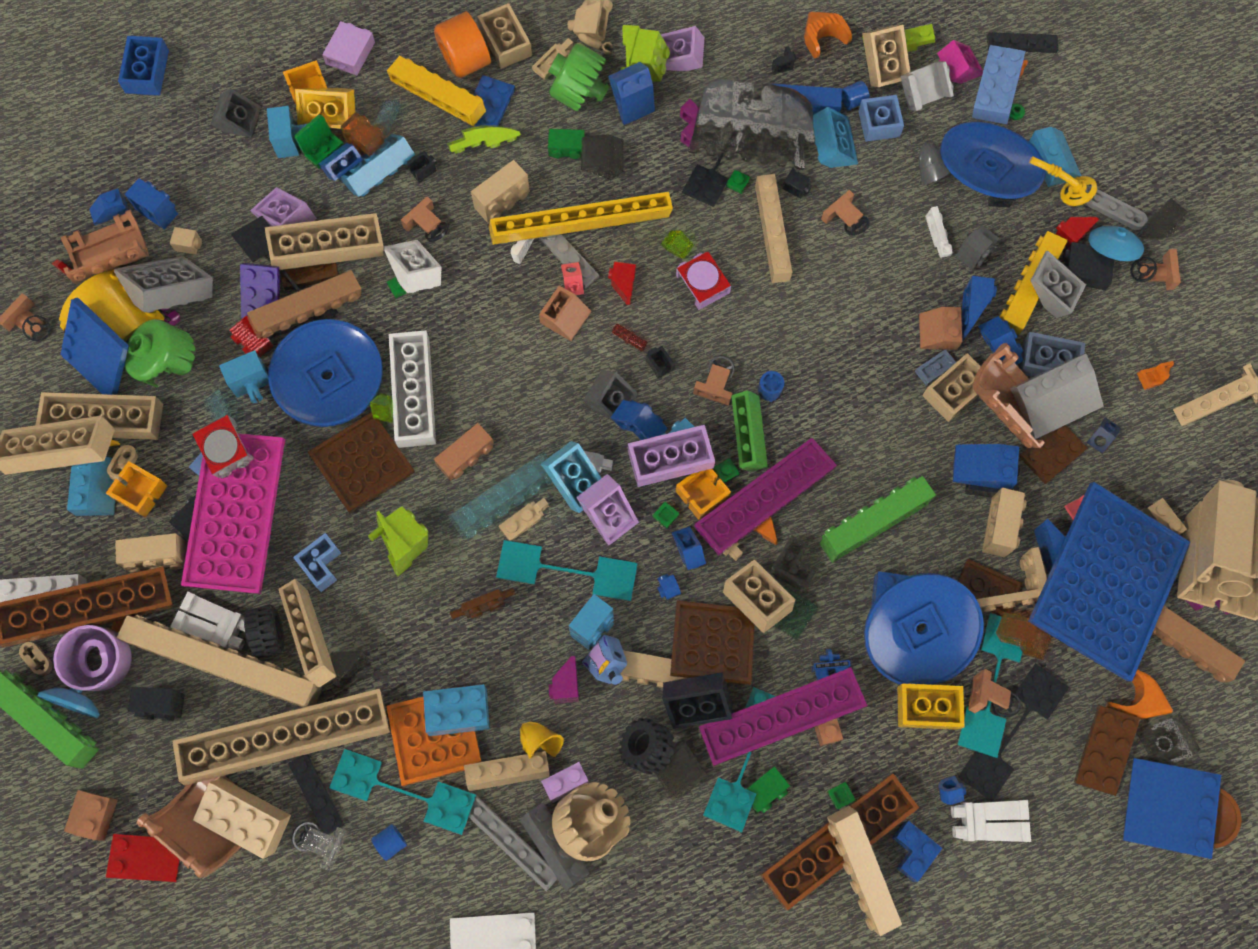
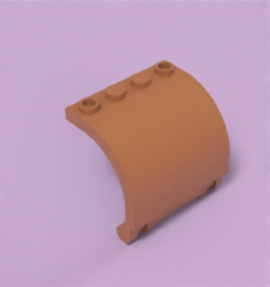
[61,209,149,285]
[973,343,1045,448]
[136,775,241,878]

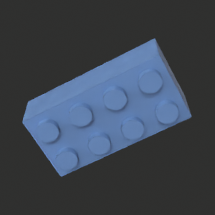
[972,45,1026,124]

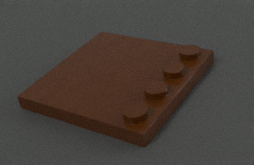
[308,412,415,514]
[670,600,754,685]

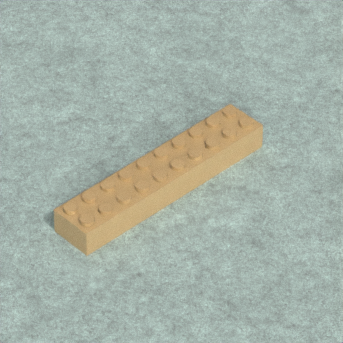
[117,615,322,708]
[173,689,390,786]

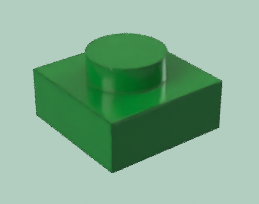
[726,170,751,194]
[387,277,407,299]
[713,458,740,484]
[652,502,680,529]
[827,781,855,810]

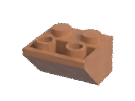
[539,285,591,341]

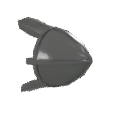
[918,143,951,185]

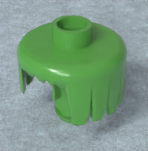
[548,43,609,111]
[124,319,196,387]

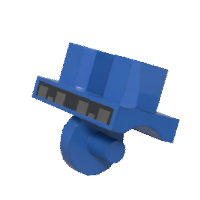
[811,649,850,680]

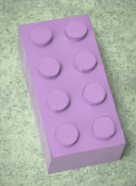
[628,425,715,487]

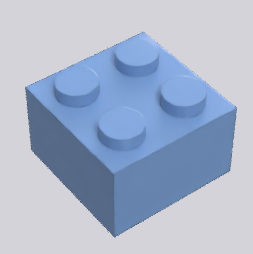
[858,95,904,142]

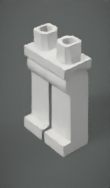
[170,592,245,651]
[951,800,1031,842]

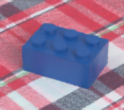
[118,36,169,96]

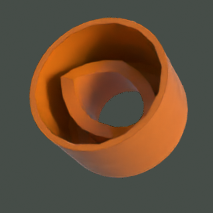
[434,11,491,78]

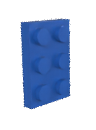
[473,75,515,126]

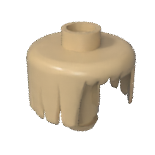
[552,782,630,861]

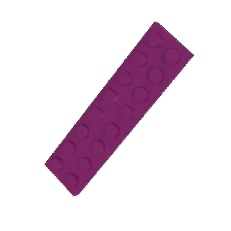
[694,438,837,556]
[699,667,867,766]

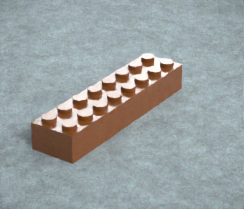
[0,567,172,648]
[759,774,919,910]

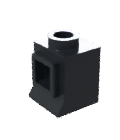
[407,151,437,183]
[782,167,812,199]
[646,346,674,379]

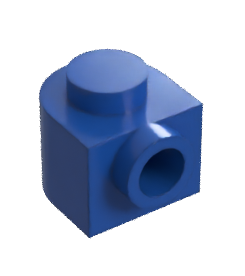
[657,574,681,600]
[938,776,966,805]

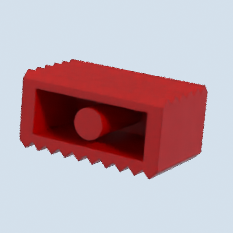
[229,316,273,357]

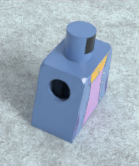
[582,634,627,685]

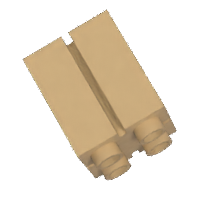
[1177,480,1258,621]

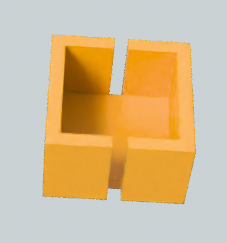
[283,60,327,104]
[106,461,168,518]
[675,469,731,520]

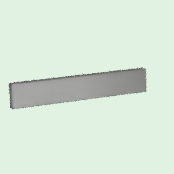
[468,791,557,891]

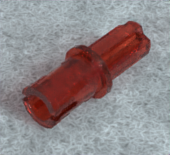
[612,324,648,352]

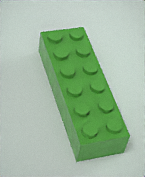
[820,476,936,563]
[0,669,100,769]

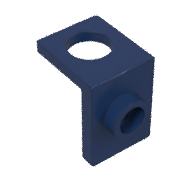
[1087,417,1121,453]

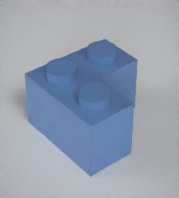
[293,533,341,592]

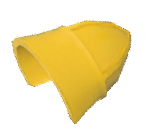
[520,722,564,759]

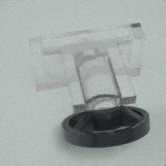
[291,821,349,871]

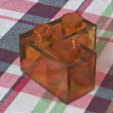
[340,112,384,156]
[996,612,1051,660]

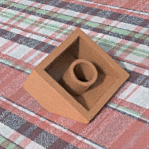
[919,307,962,350]
[64,790,118,841]

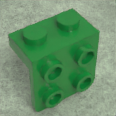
[295,114,344,169]

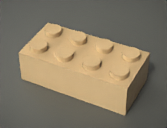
[193,777,291,859]

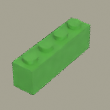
[731,390,768,472]

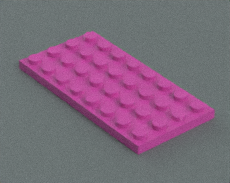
[181,433,285,594]

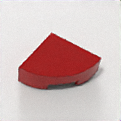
[52,259,72,276]

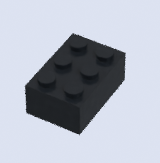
[662,672,732,729]

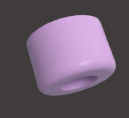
[54,625,132,691]

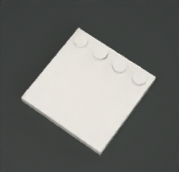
[450,913,536,949]

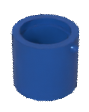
[842,80,870,110]
[758,371,784,402]
[371,824,407,861]

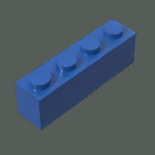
[769,84,842,115]

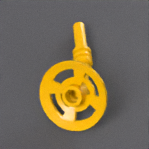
[1029,156,1097,206]

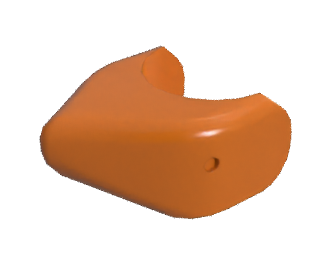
[804,12,852,59]
[1106,669,1173,720]

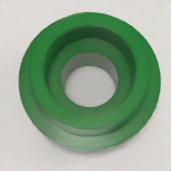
[1009,103,1025,120]

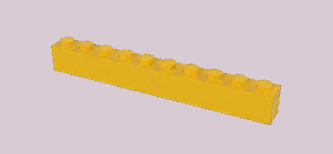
[489,192,673,245]

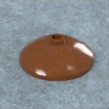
[1213,788,1242,849]

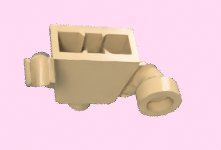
[567,0,613,55]

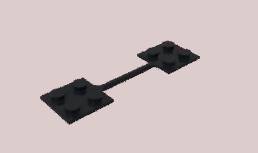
[682,97,766,207]
[231,216,339,325]
[958,663,1069,802]

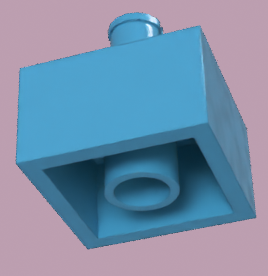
[267,106,307,158]
[219,350,269,403]

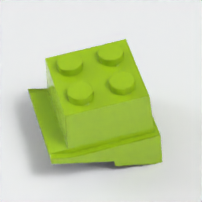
[621,25,670,81]
[368,506,428,576]

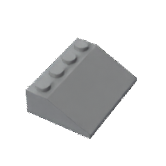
[114,256,213,313]
[1010,354,1104,439]

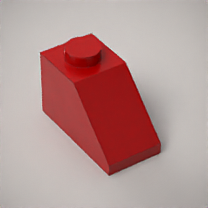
[1056,217,1099,248]
[608,261,636,305]

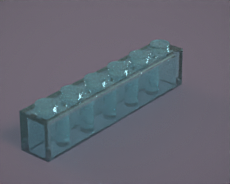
[448,452,552,540]

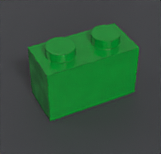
[548,129,585,159]
[747,766,790,813]

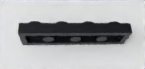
[987,32,1058,53]
[288,754,345,836]

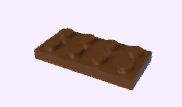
[1074,704,1141,796]

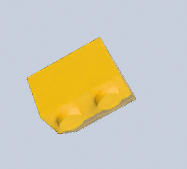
[295,88,356,129]

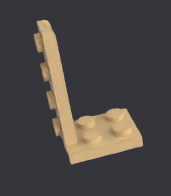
[1173,363,1258,426]
[976,547,1047,612]

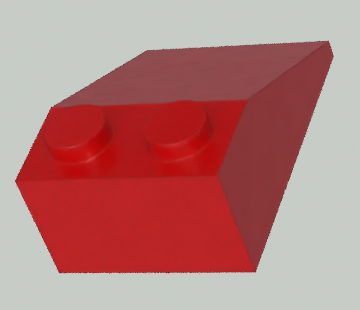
[106,834,180,882]

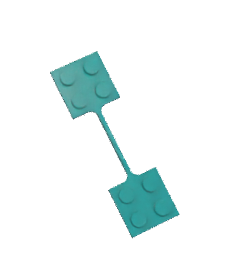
[496,540,638,601]
[957,613,1029,758]
[703,687,776,833]
[329,749,476,835]

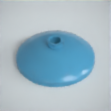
[1088,226,1144,261]
[37,687,100,719]

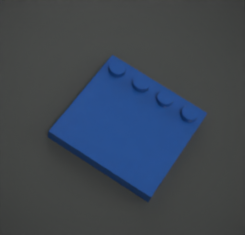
[61,297,129,395]
[1123,758,1221,859]

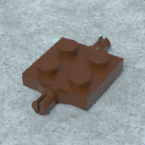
[449,587,516,620]

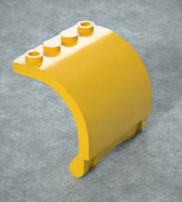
[59,269,165,342]

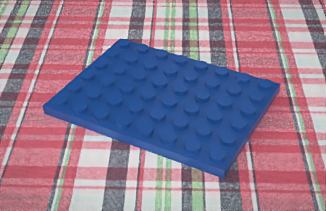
[1028,482,1190,681]

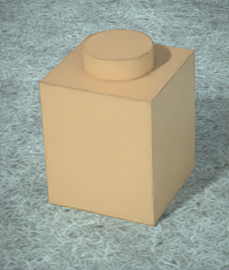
[170,227,202,255]

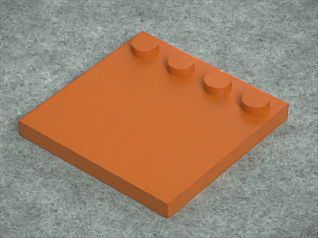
[386,686,482,786]

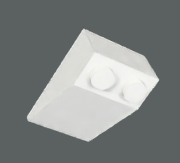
[384,240,441,293]

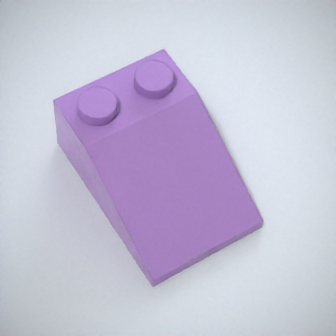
[661,26,704,71]
[250,187,317,226]
[576,474,639,545]

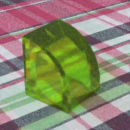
[661,230,694,259]
[370,393,394,423]

